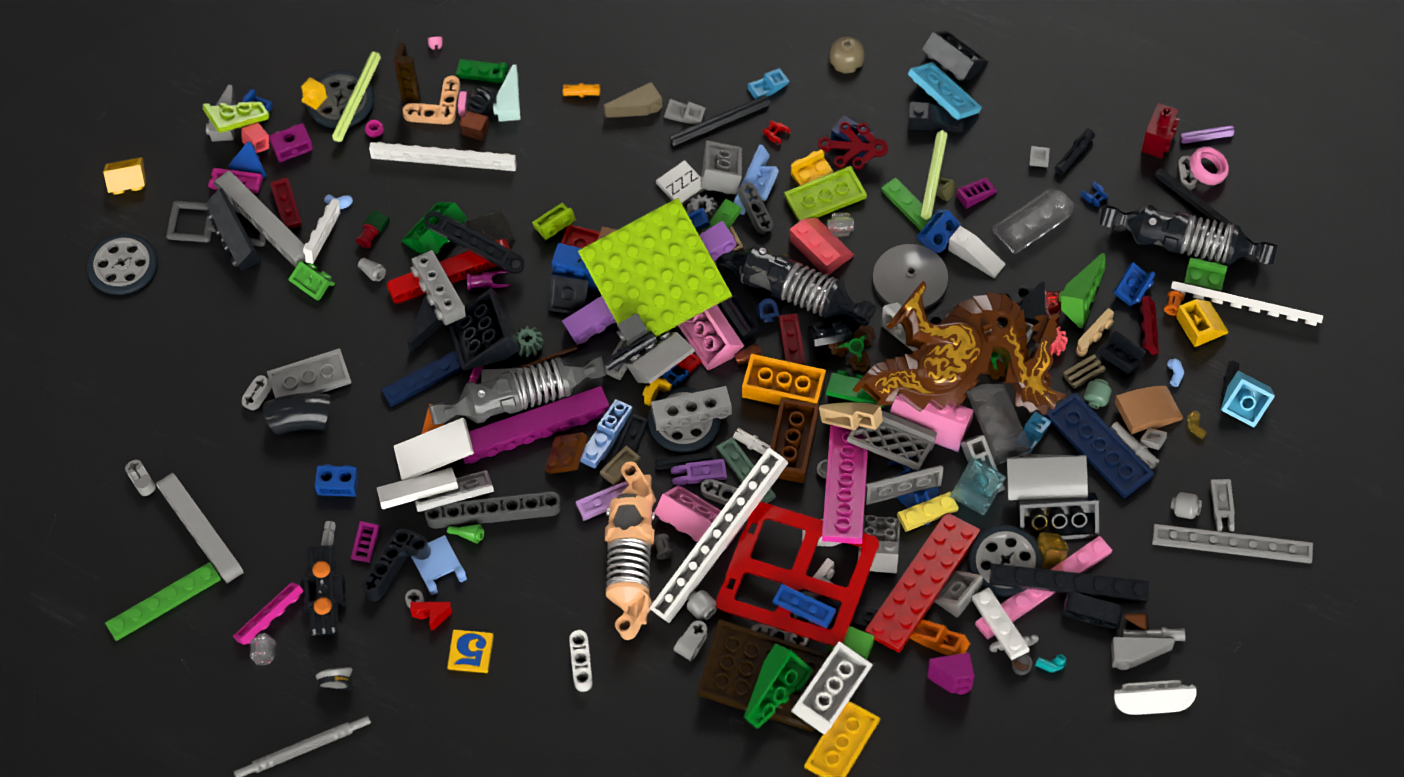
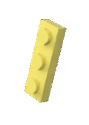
[897,492,959,532]

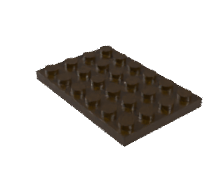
[696,619,829,732]

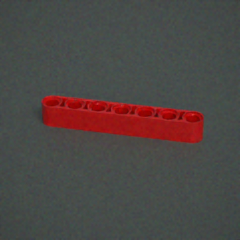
[387,239,511,303]

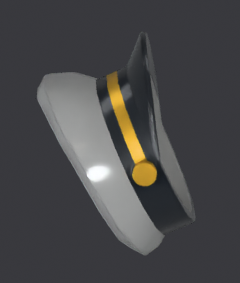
[316,667,353,691]

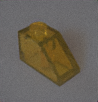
[1037,532,1069,567]

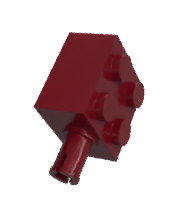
[1141,103,1180,158]

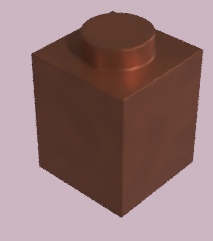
[459,111,489,141]

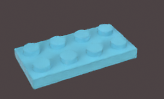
[908,62,982,120]

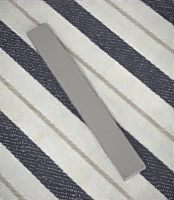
[1152,524,1313,563]

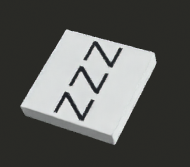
[656,161,706,205]

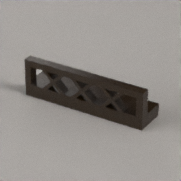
[394,43,421,104]

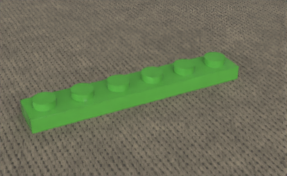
[105,562,221,641]

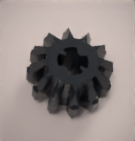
[467,86,495,116]

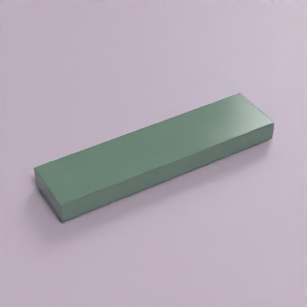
[716,437,776,503]

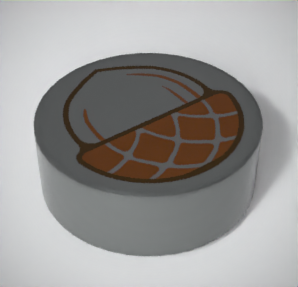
[1011,654,1032,675]

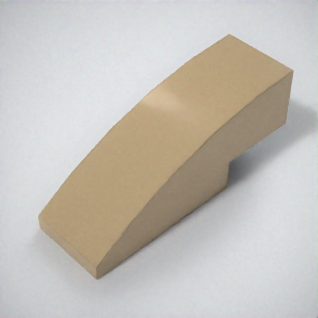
[819,402,883,430]

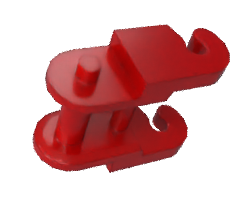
[762,121,790,145]

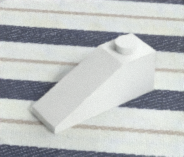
[948,226,1005,279]

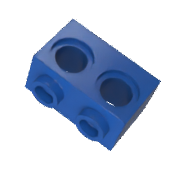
[917,210,962,253]
[315,464,359,497]

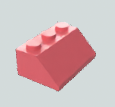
[789,218,854,275]

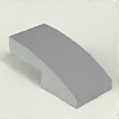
[664,99,706,124]

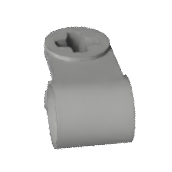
[674,621,707,661]

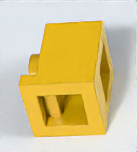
[301,77,327,110]

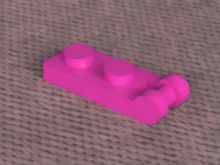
[208,168,263,194]

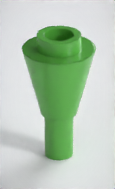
[447,524,484,544]

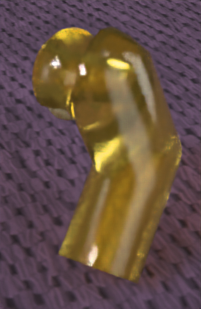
[1187,411,1207,440]

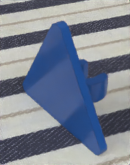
[228,141,266,178]
[898,487,939,526]

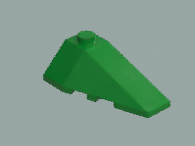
[744,644,813,728]

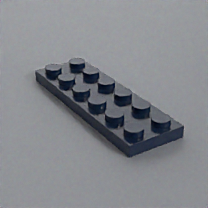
[1046,393,1154,499]

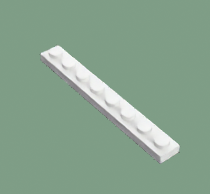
[369,142,517,171]
[1171,281,1323,326]

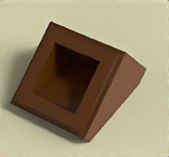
[1125,613,1149,630]

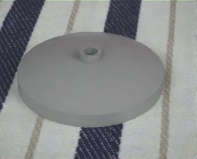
[873,244,948,310]

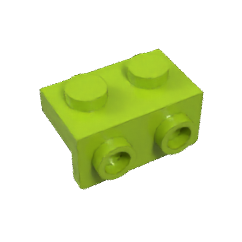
[532,202,576,240]

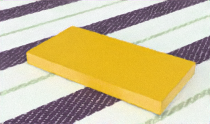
[804,701,880,777]

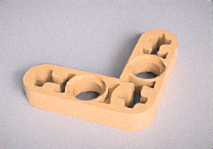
[403,76,460,124]

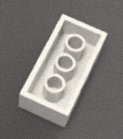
[791,642,872,735]

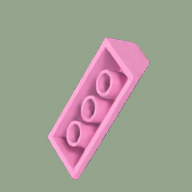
[678,305,744,370]
[890,396,974,452]
[654,485,744,550]

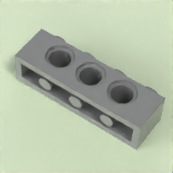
[651,386,732,431]

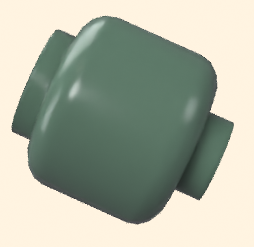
[1084,379,1112,409]

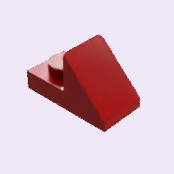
[410,602,452,631]

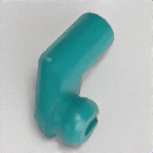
[1035,654,1066,673]

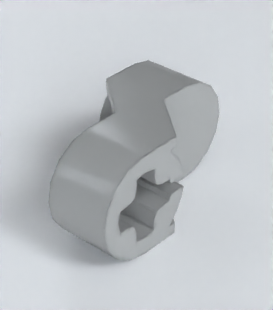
[125,460,156,496]

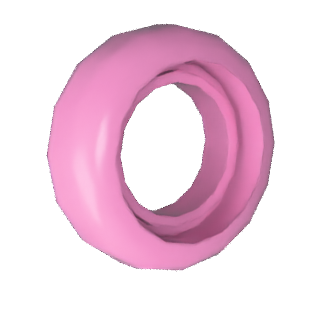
[1189,147,1229,185]

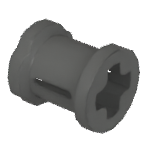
[653,534,674,559]

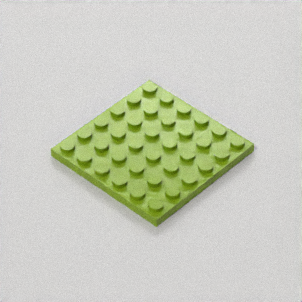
[578,198,732,349]

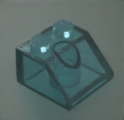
[950,457,1006,516]

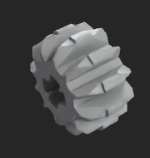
[687,194,718,221]

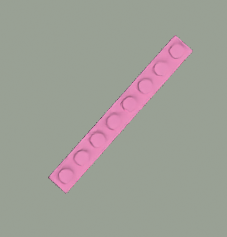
[975,536,1112,640]

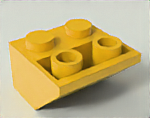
[1176,299,1228,347]

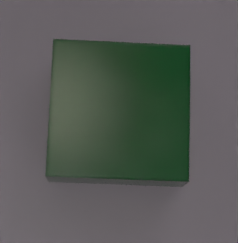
[363,210,389,234]

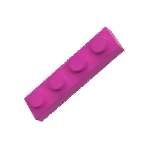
[233,582,303,645]

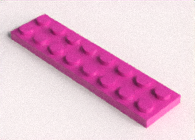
[822,425,869,544]

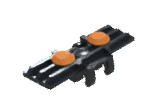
[301,545,346,636]

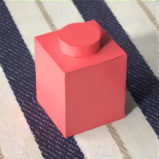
[242,122,269,153]

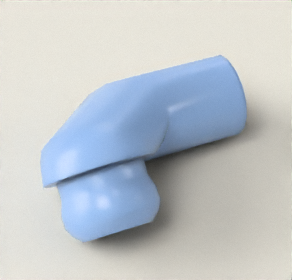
[324,194,353,210]
[1167,358,1184,387]

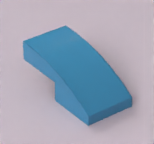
[747,68,789,99]
[1013,412,1052,454]

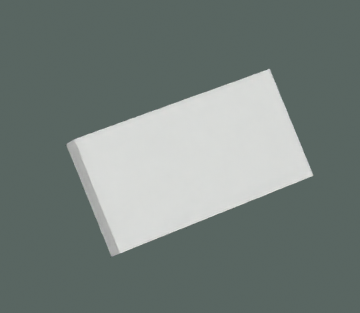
[394,418,474,480]
[377,467,458,509]

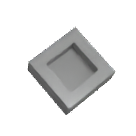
[1029,146,1050,167]
[1141,428,1167,450]

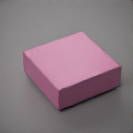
[458,91,468,117]

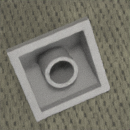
[934,571,983,618]

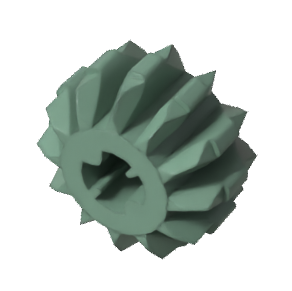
[515,325,544,358]

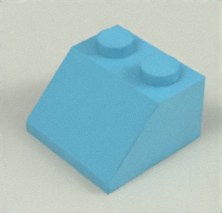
[1221,371,1275,427]

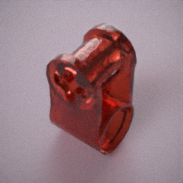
[1045,289,1062,324]

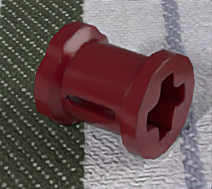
[355,224,379,248]

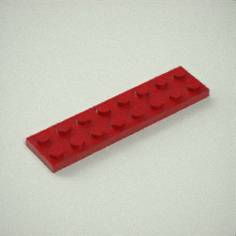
[865,513,981,653]

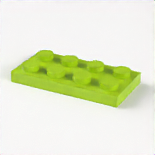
[784,166,867,222]

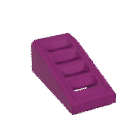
[956,177,997,209]
[351,521,381,563]

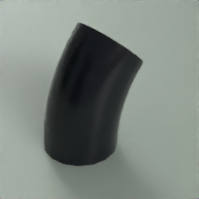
[263,393,330,435]

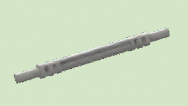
[234,716,371,777]

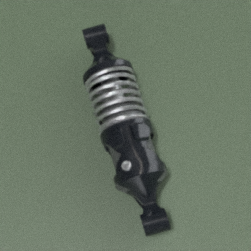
[1099,204,1278,265]
[714,245,877,326]

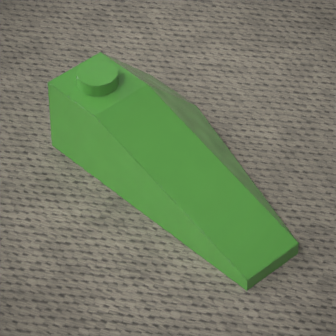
[1059,253,1106,329]

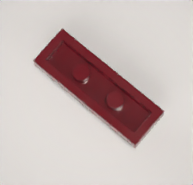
[270,177,303,230]
[1140,296,1159,355]
[779,313,805,365]

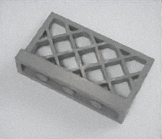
[847,410,937,471]

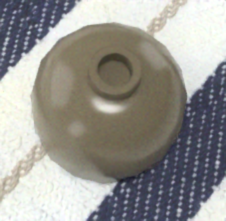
[829,36,865,73]

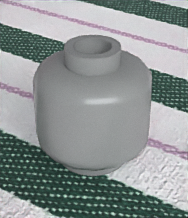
[1171,492,1202,519]
[687,590,717,620]

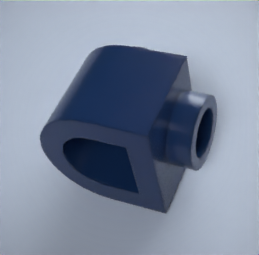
[756,299,779,323]

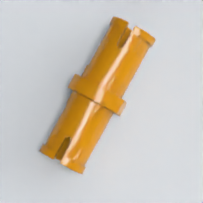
[563,83,600,97]

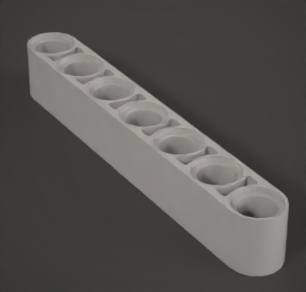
[213,171,306,267]
[156,472,244,583]

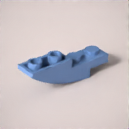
[580,399,633,468]

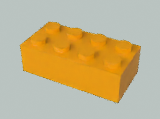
[742,354,826,406]

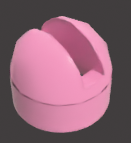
[428,37,443,50]

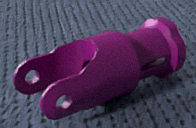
[467,271,510,290]

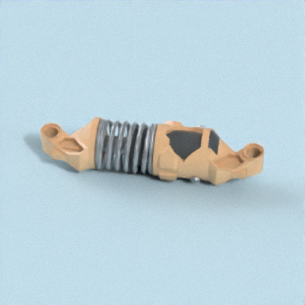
[605,462,656,640]

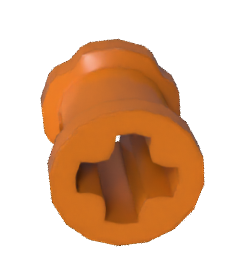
[1164,291,1185,316]

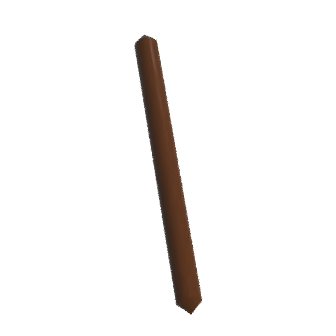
[520,346,578,368]

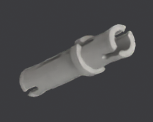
[1110,422,1159,469]
[1123,627,1185,641]

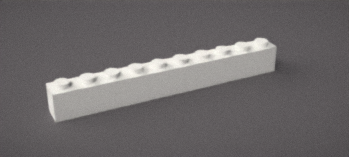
[649,448,788,623]

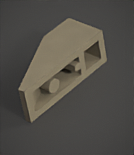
[604,82,662,118]

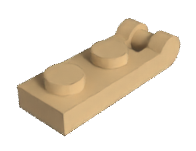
[1076,308,1114,357]

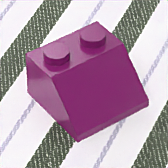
[927,653,974,694]

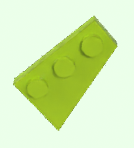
[203,102,269,133]

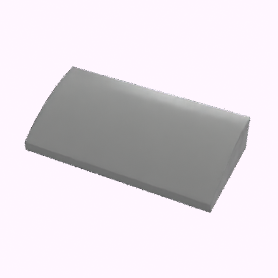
[1007,455,1088,500]
[865,465,943,505]

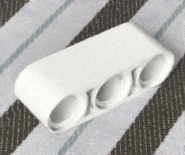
[570,630,592,692]

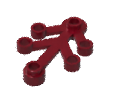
[817,121,888,170]

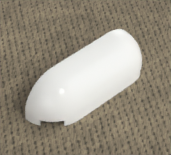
[1115,680,1196,715]

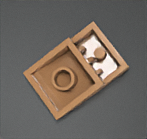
[1115,386,1183,435]

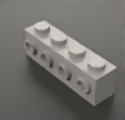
[411,250,466,326]

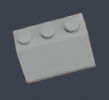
[626,331,695,383]

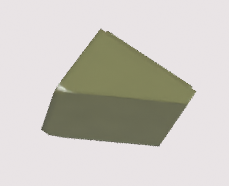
[936,177,957,201]

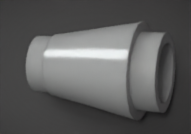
[358,258,386,281]

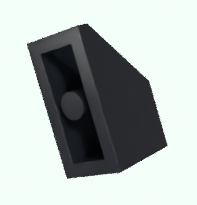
[1018,282,1045,323]

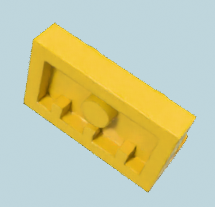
[790,149,833,186]

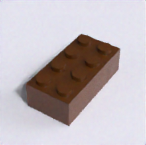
[770,398,819,484]

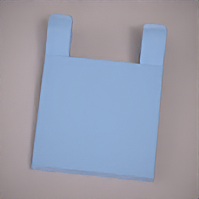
[411,535,467,596]

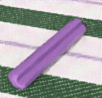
[1180,125,1234,144]

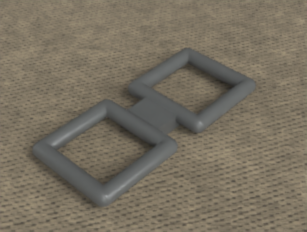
[166,201,271,246]

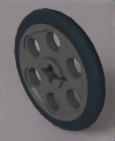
[306,70,374,128]

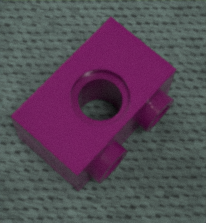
[269,123,313,162]

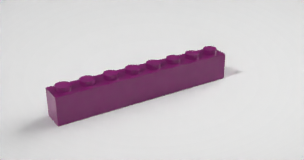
[463,386,609,464]

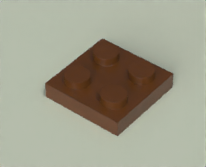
[545,432,588,474]

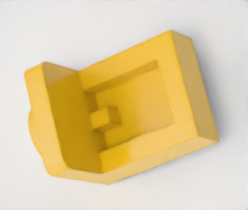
[643,378,672,406]

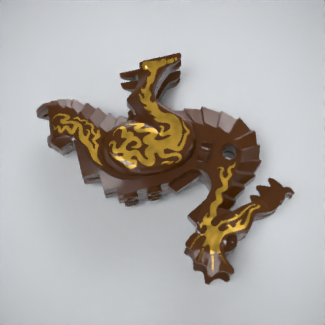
[853,281,1066,415]

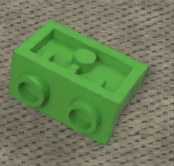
[1184,258,1227,292]
[288,261,335,301]

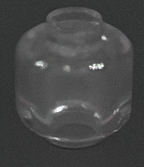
[828,213,854,237]
[250,634,276,665]

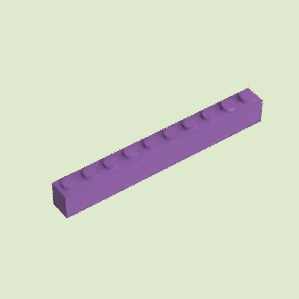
[562,221,737,345]

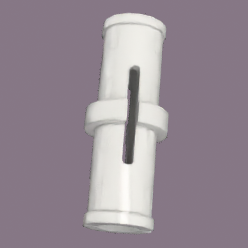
[733,428,771,455]

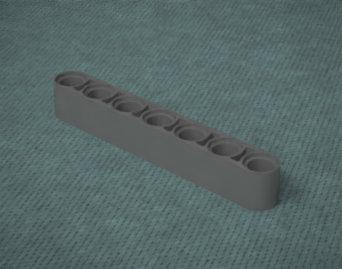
[425,492,561,529]

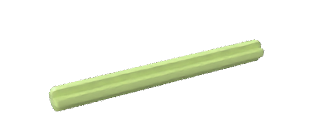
[332,51,381,142]
[921,130,947,220]

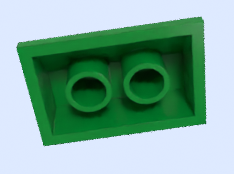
[401,202,468,255]
[825,370,885,408]

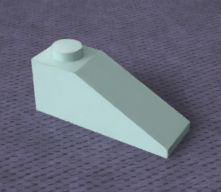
[493,65,520,121]

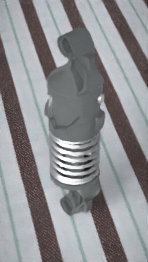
[428,356,607,425]

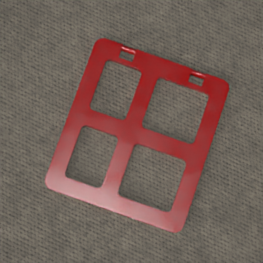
[716,502,879,647]

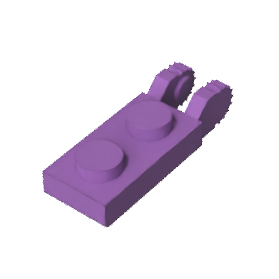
[671,459,727,486]

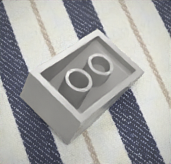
[701,140,742,195]

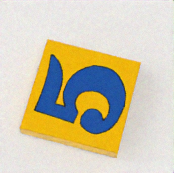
[448,630,494,673]

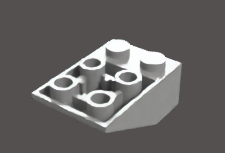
[858,515,900,573]

